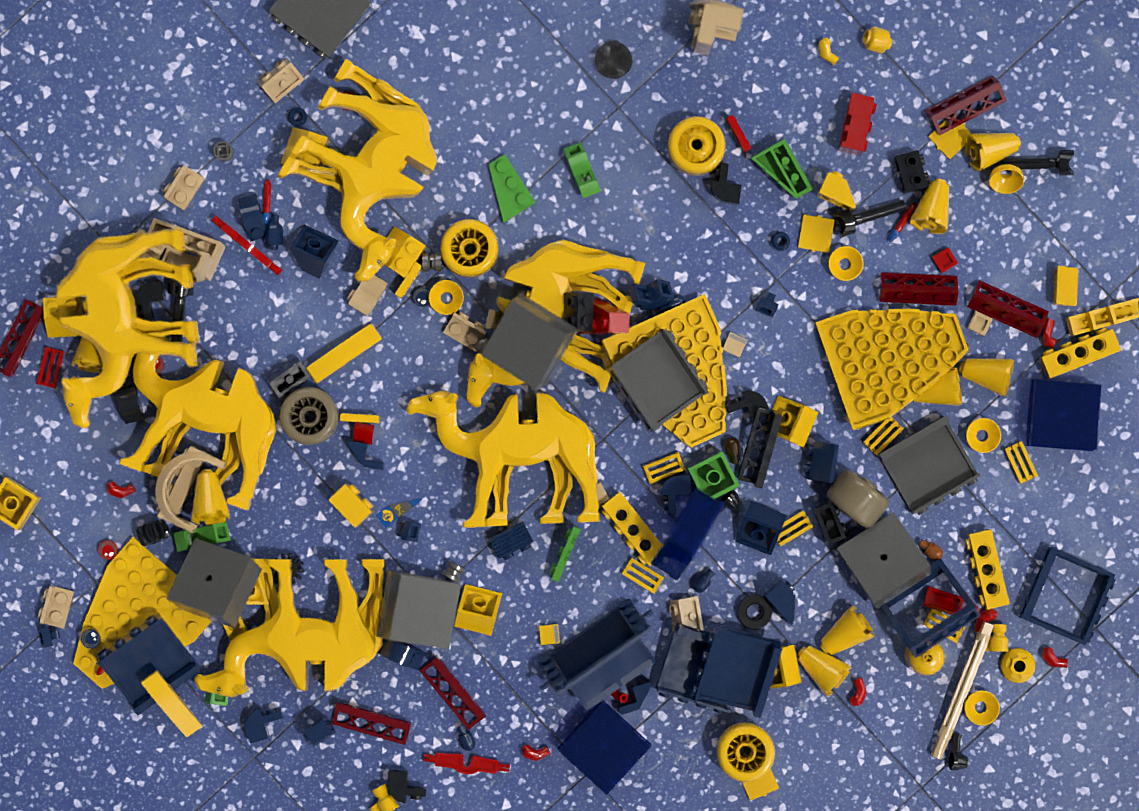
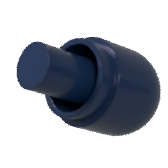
[659,294,685,313]
[692,569,715,593]
[457,724,476,751]

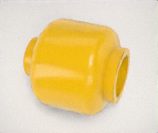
[862,26,893,54]

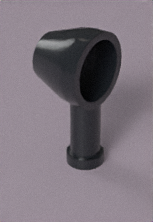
[707,489,742,520]
[948,734,968,771]

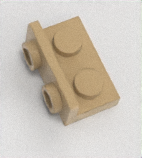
[258,58,305,103]
[163,165,205,211]
[443,312,488,352]
[38,585,75,629]
[669,596,704,633]

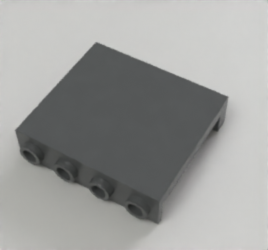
[269,0,373,60]
[606,329,709,433]
[878,416,981,515]

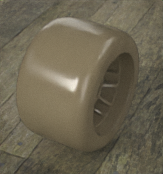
[280,387,339,445]
[827,468,890,528]

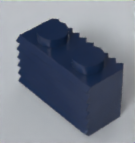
[489,522,533,561]
[303,717,336,747]

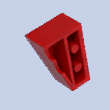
[838,93,877,156]
[578,297,629,335]

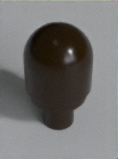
[724,437,741,464]

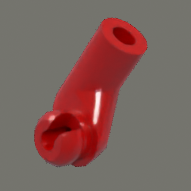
[1042,318,1056,348]
[107,482,136,499]
[974,609,998,632]
[1042,647,1068,668]
[850,677,867,706]
[610,690,628,703]
[521,745,551,761]

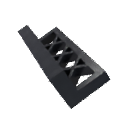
[737,406,783,488]

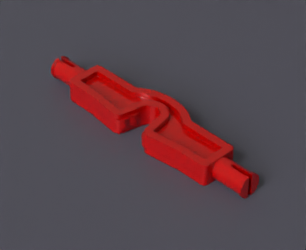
[211,215,283,276]
[423,752,510,774]

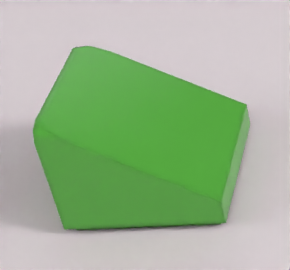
[204,692,229,706]

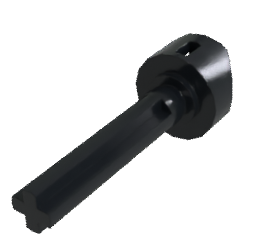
[1001,150,1074,176]
[833,199,907,238]
[167,279,194,342]

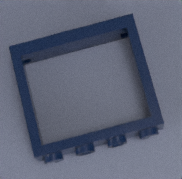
[1019,547,1116,645]
[880,559,980,658]

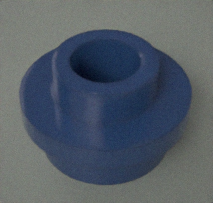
[288,107,307,127]
[771,232,790,251]

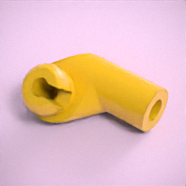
[818,37,839,66]

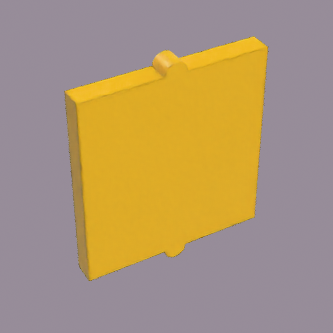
[928,117,971,160]
[798,215,835,253]
[742,769,779,801]

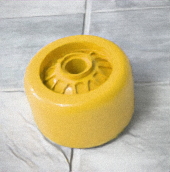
[667,116,726,176]
[440,219,499,278]
[716,722,775,782]

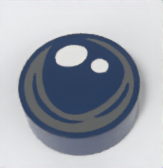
[413,287,430,307]
[81,629,101,649]

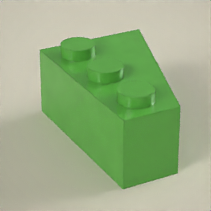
[751,139,814,199]

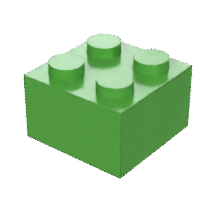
[687,452,740,503]

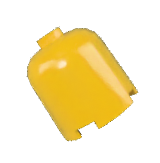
[904,643,945,676]

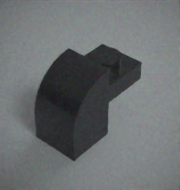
[710,163,742,205]
[134,281,167,322]
[116,377,144,424]
[726,391,769,421]
[388,770,427,803]

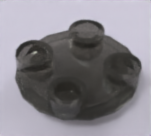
[595,41,633,79]

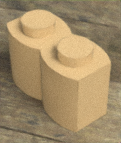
[347,275,388,317]

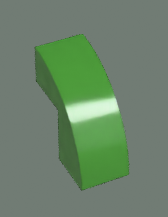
[563,142,601,198]
[173,522,231,552]

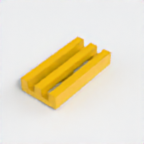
[395,262,422,298]
[340,413,380,424]
[863,417,904,456]
[1004,441,1038,484]
[643,452,686,484]
[771,511,813,547]
[622,557,664,594]
[923,608,966,643]

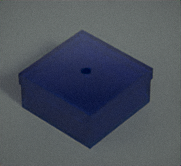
[1025,379,1102,451]
[650,488,725,581]
[557,700,652,795]

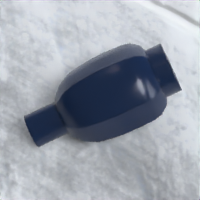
[264,214,283,250]

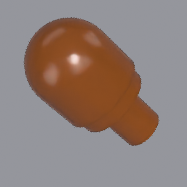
[918,539,943,561]

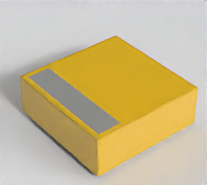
[539,624,560,645]

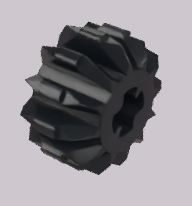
[136,520,170,546]
[273,553,305,584]

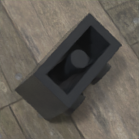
[894,150,930,194]
[564,292,594,332]
[265,357,311,398]
[813,502,847,545]

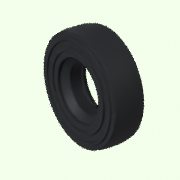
[737,594,772,629]

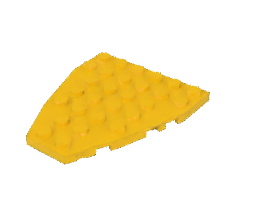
[601,294,727,448]
[815,309,969,431]
[73,537,212,689]

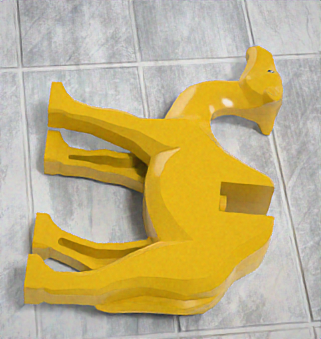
[277,59,437,282]
[56,228,199,428]
[467,239,645,407]
[119,336,277,510]
[406,390,600,528]
[195,559,384,697]

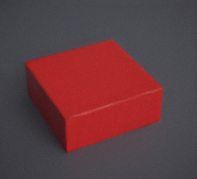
[932,247,958,274]
[353,422,375,445]

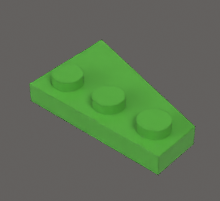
[489,154,536,223]
[549,526,581,582]

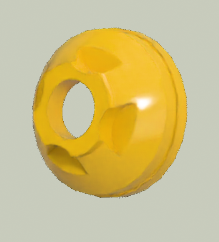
[989,164,1024,194]
[828,246,863,281]
[429,280,464,315]
[966,418,1001,453]
[1000,648,1035,683]
[964,690,1000,726]

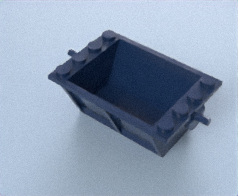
[538,599,656,711]

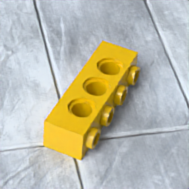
[1039,327,1121,379]
[601,492,668,566]
[965,529,1010,610]

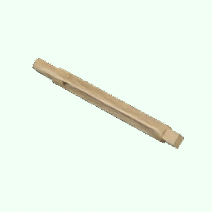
[931,621,994,759]

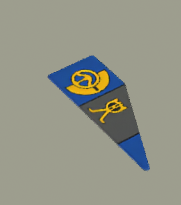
[376,498,422,528]

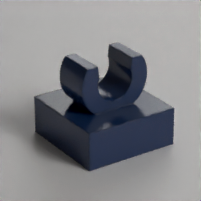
[755,292,779,318]
[397,521,421,542]
[38,627,60,648]

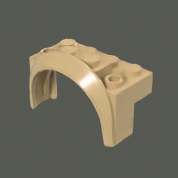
[689,0,744,56]
[137,218,226,284]
[156,446,227,533]

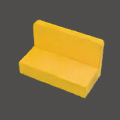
[1053,266,1078,306]

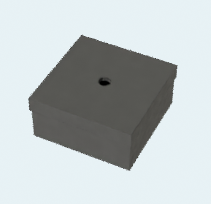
[482,293,578,390]
[837,512,932,609]
[166,538,262,628]
[376,570,461,649]

